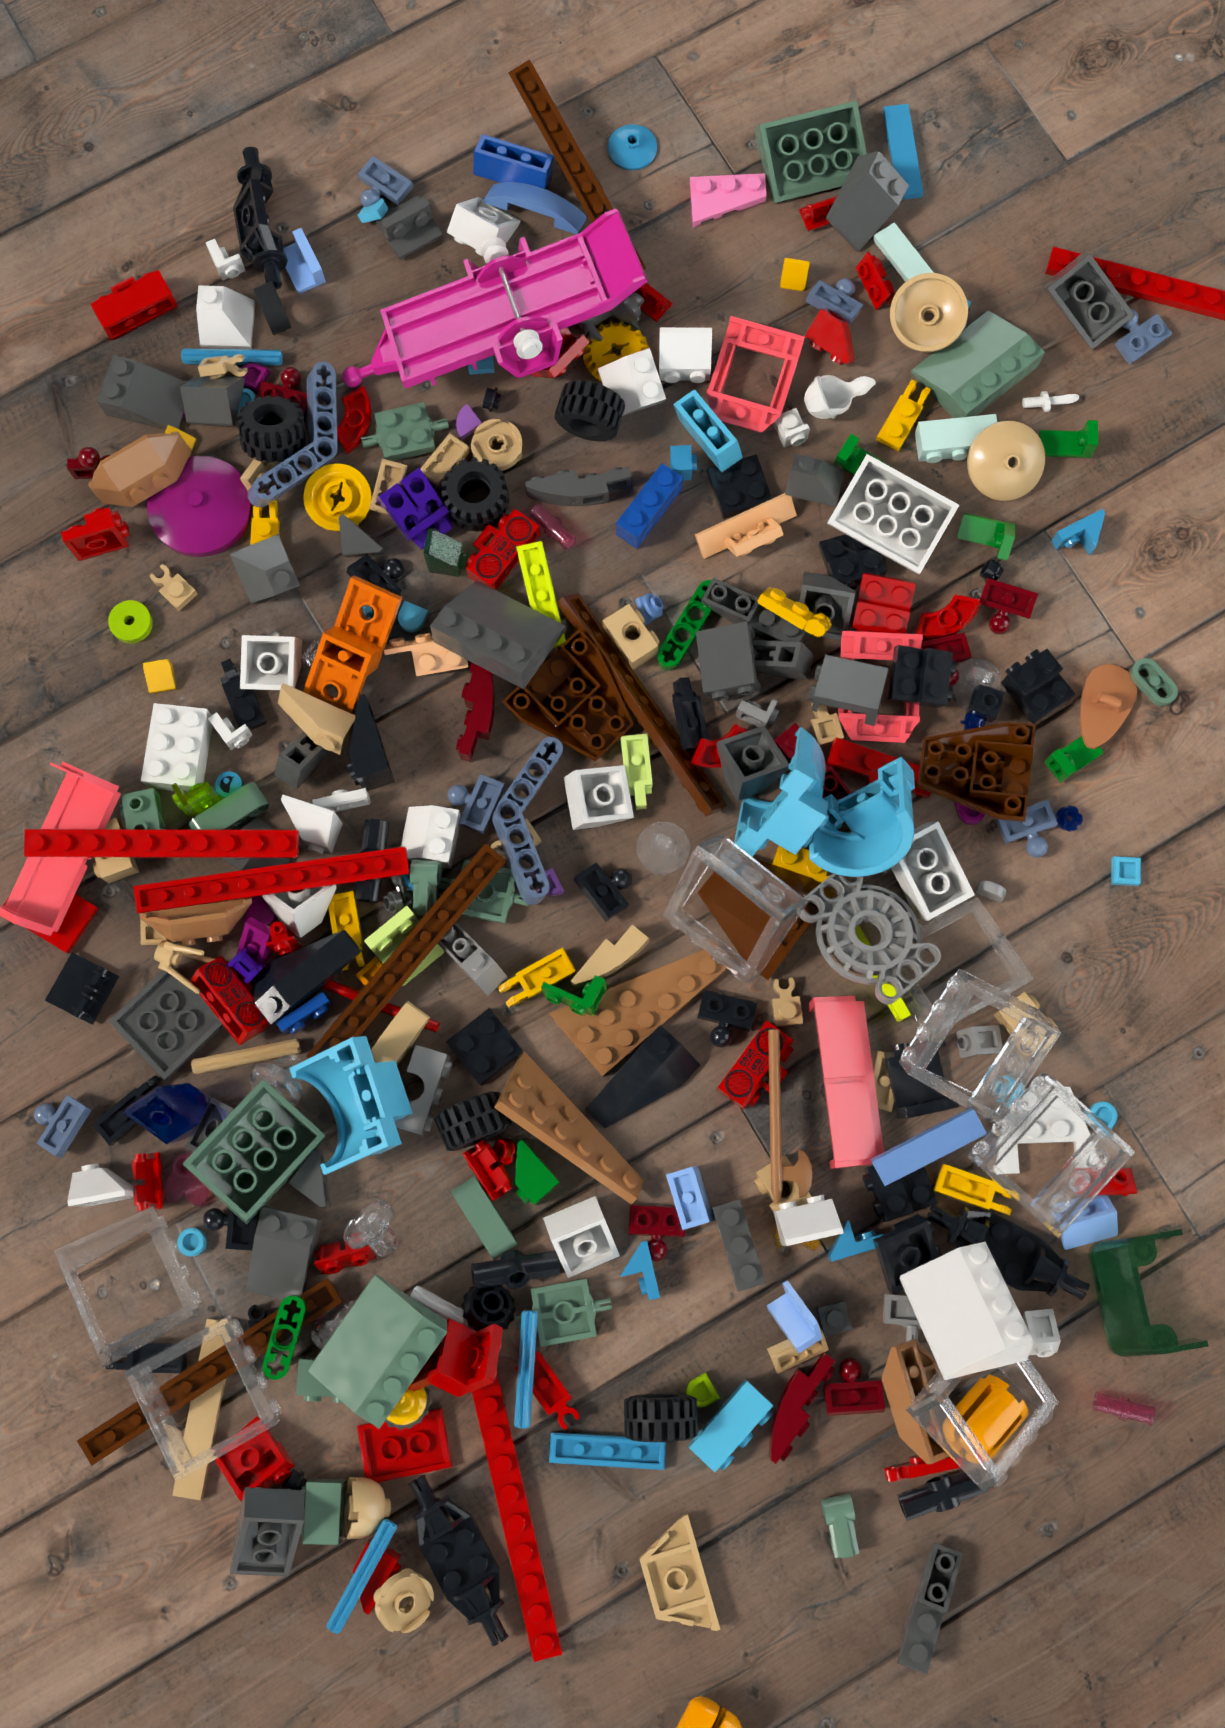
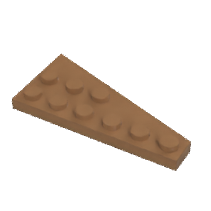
[548,948,727,1077]
[494,1051,644,1204]

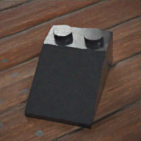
[347,694,395,791]

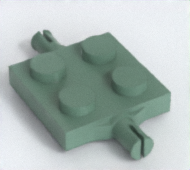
[361,402,449,461]
[438,859,530,925]
[515,1278,612,1347]

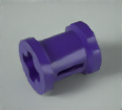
[227,947,264,983]

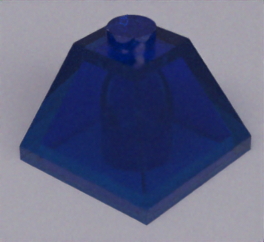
[123,1083,210,1145]

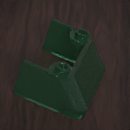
[1088,1229,1209,1357]

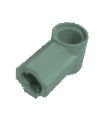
[410,859,442,915]
[821,1494,860,1558]

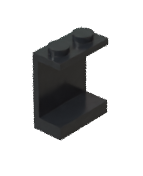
[884,1037,960,1119]

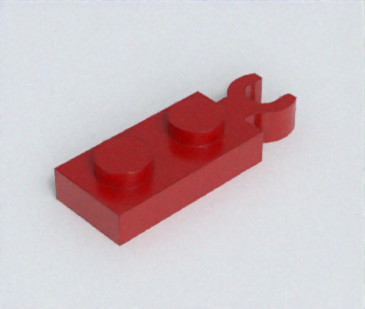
[515,1350,580,1429]
[884,1448,967,1482]

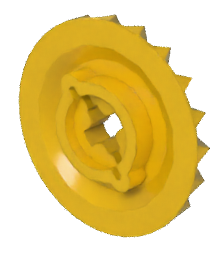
[583,321,649,381]
[303,464,372,532]

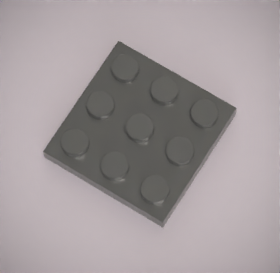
[109,965,224,1081]

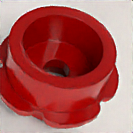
[493,1138,517,1165]

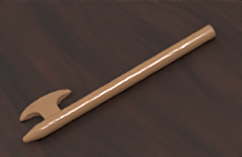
[768,1030,813,1204]

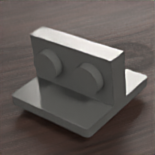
[376,196,442,259]

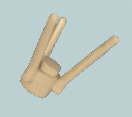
[154,940,216,994]

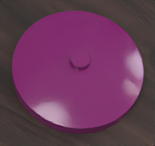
[147,456,253,557]

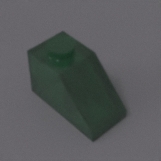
[423,528,468,577]

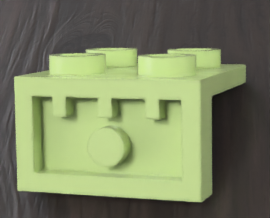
[364,906,444,986]

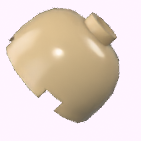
[344,1477,391,1539]

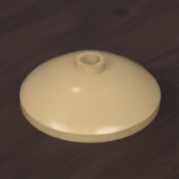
[890,273,968,352]
[967,421,1045,501]

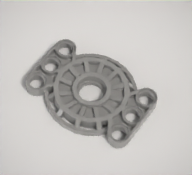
[798,873,941,1004]

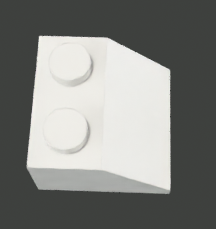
[447,197,521,256]
[659,327,712,383]
[598,348,666,416]
[240,635,302,690]
[564,765,634,830]
[401,805,461,869]
[774,1195,843,1246]
[543,1196,620,1278]

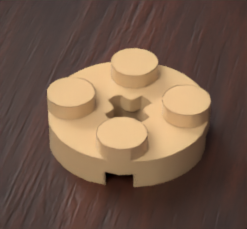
[471,419,523,471]
[374,1568,434,1633]

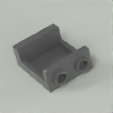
[696,621,761,701]
[808,655,889,726]

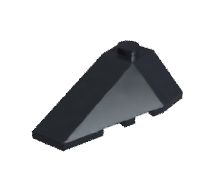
[251,930,362,1025]
[585,1025,700,1129]

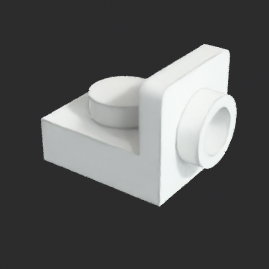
[206,239,245,281]
[773,408,810,448]
[208,712,252,750]
[1023,1309,1061,1357]

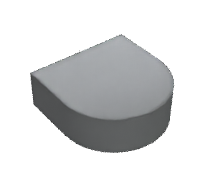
[975,880,1006,903]

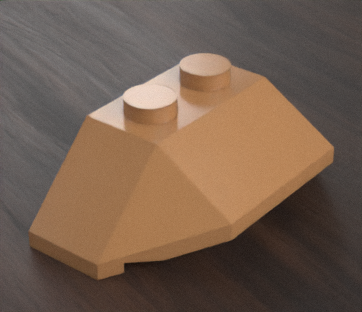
[88,432,192,507]
[139,898,252,946]
[882,1339,952,1464]

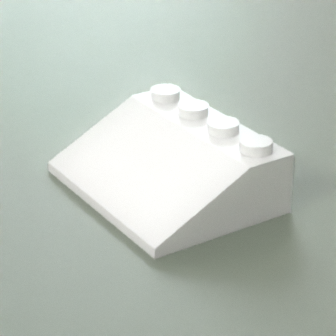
[827,454,959,575]
[900,1242,1034,1380]

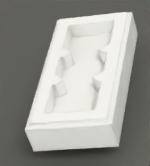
[312,788,371,812]

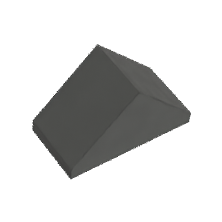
[339,514,385,557]
[289,1150,330,1208]

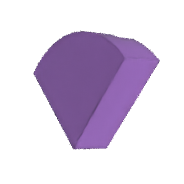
[456,404,482,441]
[532,868,565,896]

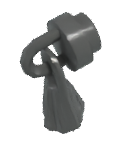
[383,875,413,913]

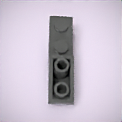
[525,467,632,506]
[701,578,806,642]
[897,1543,962,1674]

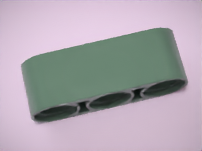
[189,782,270,830]
[451,1175,518,1260]

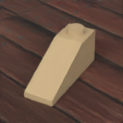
[278,683,355,755]

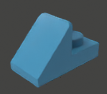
[1051,509,1105,555]
[827,1220,883,1262]
[620,1241,660,1300]

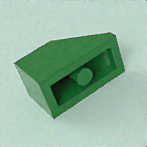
[515,1140,560,1205]

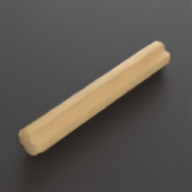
[191,1039,301,1074]

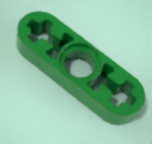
[262,1294,307,1380]

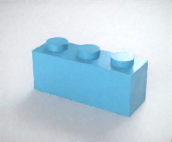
[673,389,743,472]
[688,1379,773,1472]

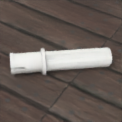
[410,1286,476,1331]

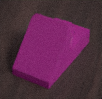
[236,917,272,965]

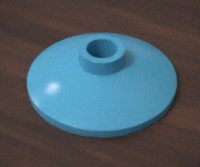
[608,124,657,170]

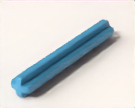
[181,348,283,366]
[514,1310,538,1429]
[326,1519,397,1634]

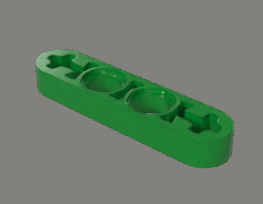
[657,580,713,671]

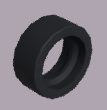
[253,281,291,335]

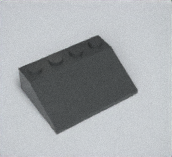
[430,581,566,689]

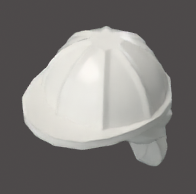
[804,375,876,419]

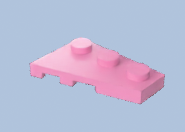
[690,173,766,228]

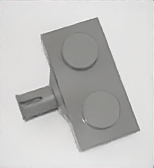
[883,1294,922,1342]

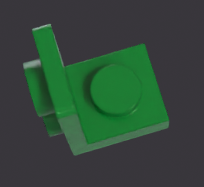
[1039,420,1098,458]
[835,434,891,476]
[957,513,1015,560]
[1044,736,1103,783]
[541,975,607,1017]

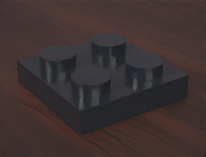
[707,454,772,519]
[446,1007,524,1086]

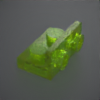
[171,781,222,818]

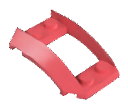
[706,316,805,433]
[838,631,923,743]

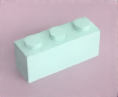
[915,414,997,463]

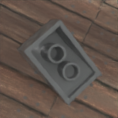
[826,151,909,251]
[1042,251,1135,349]
[97,355,186,430]
[246,1206,323,1300]
[230,1487,304,1577]

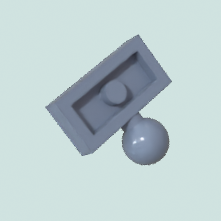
[358,156,414,207]
[806,278,863,326]
[1114,309,1172,365]
[448,774,506,834]
[996,800,1058,858]
[34,1095,92,1158]

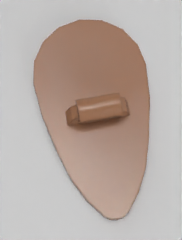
[1080,664,1137,749]

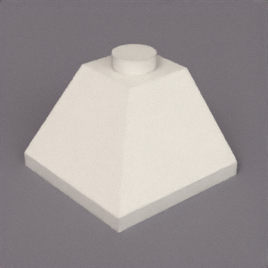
[196,285,256,349]
[281,795,343,855]
[262,861,336,938]
[68,1164,134,1207]

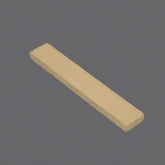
[172,1318,237,1500]

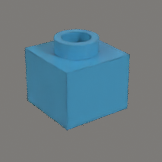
[670,445,697,480]

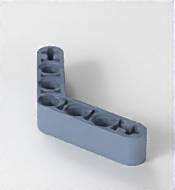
[248,361,337,507]
[492,737,563,905]

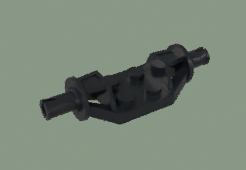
[233,147,288,290]
[926,1203,1090,1300]
[408,1474,509,1647]

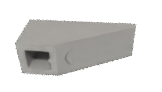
[438,922,508,996]

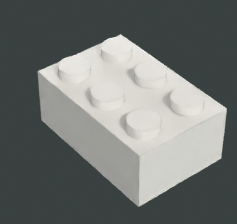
[141,703,213,794]
[891,821,975,921]

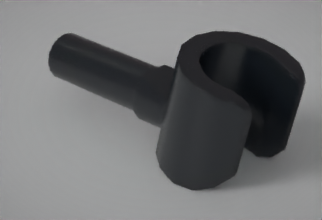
[243,1305,266,1332]

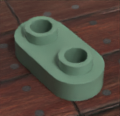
[1130,658,1178,707]

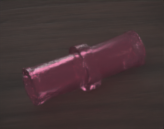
[529,504,577,551]
[1093,1392,1156,1426]

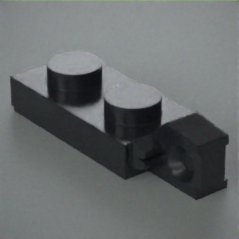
[220,658,267,730]
[672,677,709,751]

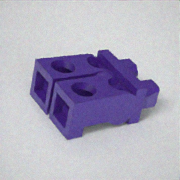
[376,468,453,550]

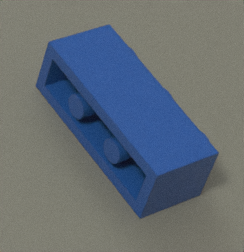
[473,134,554,190]
[616,463,683,549]

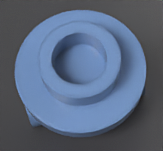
[635,593,663,625]

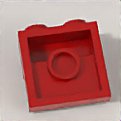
[61,507,130,561]
[852,572,916,634]
[211,1416,295,1502]

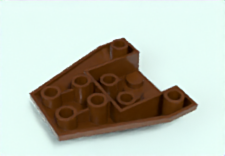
[502,628,634,761]
[917,722,1036,822]
[698,850,834,980]

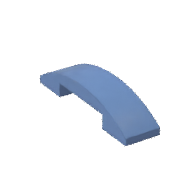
[484,182,586,234]

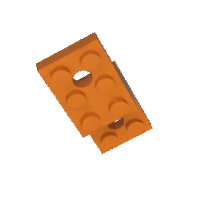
[303,575,403,714]

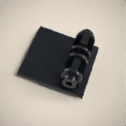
[45,952,120,1025]

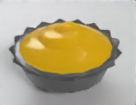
[385,1387,431,1430]

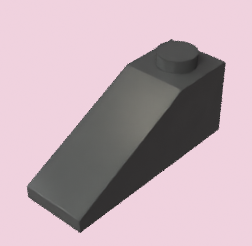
[752,640,814,679]
[275,731,329,789]

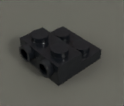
[818,534,887,590]
[888,645,956,708]
[1000,649,1076,724]
[862,1165,938,1222]
[873,1214,942,1294]

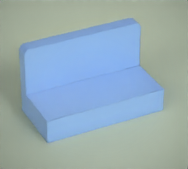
[283,228,326,294]
[666,1166,714,1230]
[1052,1195,1118,1250]
[767,1280,823,1354]

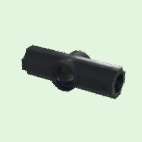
[355,819,390,903]
[471,1250,560,1289]
[897,1466,989,1521]

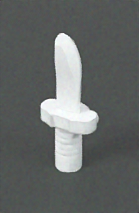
[1022,391,1079,412]

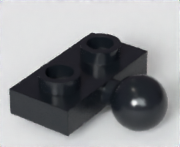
[346,554,404,596]
[573,862,632,922]
[697,990,757,1048]
[203,1208,259,1251]

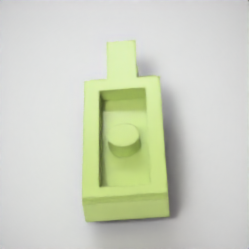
[621,734,653,810]

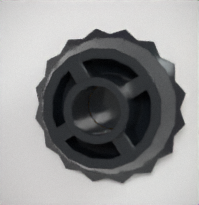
[461,1285,516,1332]

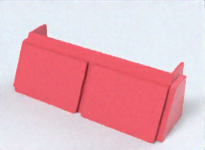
[0,761,121,936]
[809,996,884,1169]

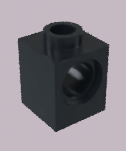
[966,684,1005,722]

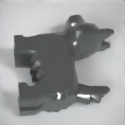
[574,293,644,341]

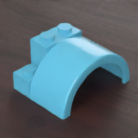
[734,727,829,857]
[809,756,915,877]
[290,1036,413,1175]

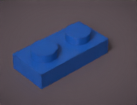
[276,992,333,1035]

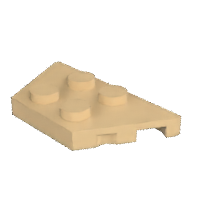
[639,1513,720,1631]

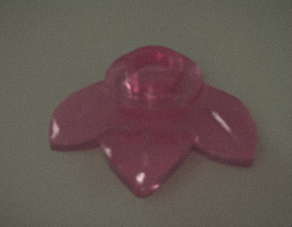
[164,1153,209,1207]

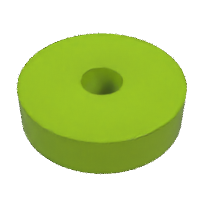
[108,600,153,644]

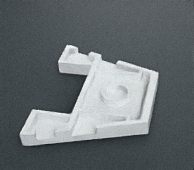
[992,1087,1104,1175]

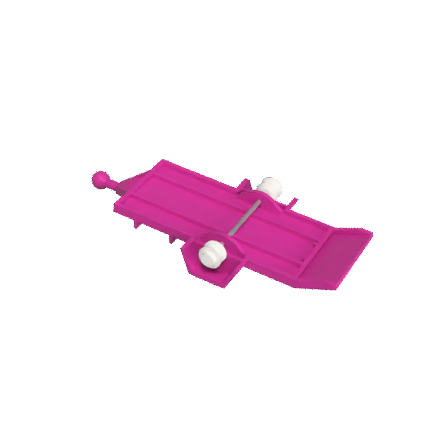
[342,209,648,389]

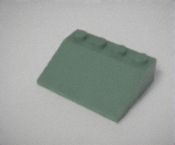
[754,100,867,203]
[911,310,1045,418]
[183,1079,326,1224]
[308,1274,447,1429]

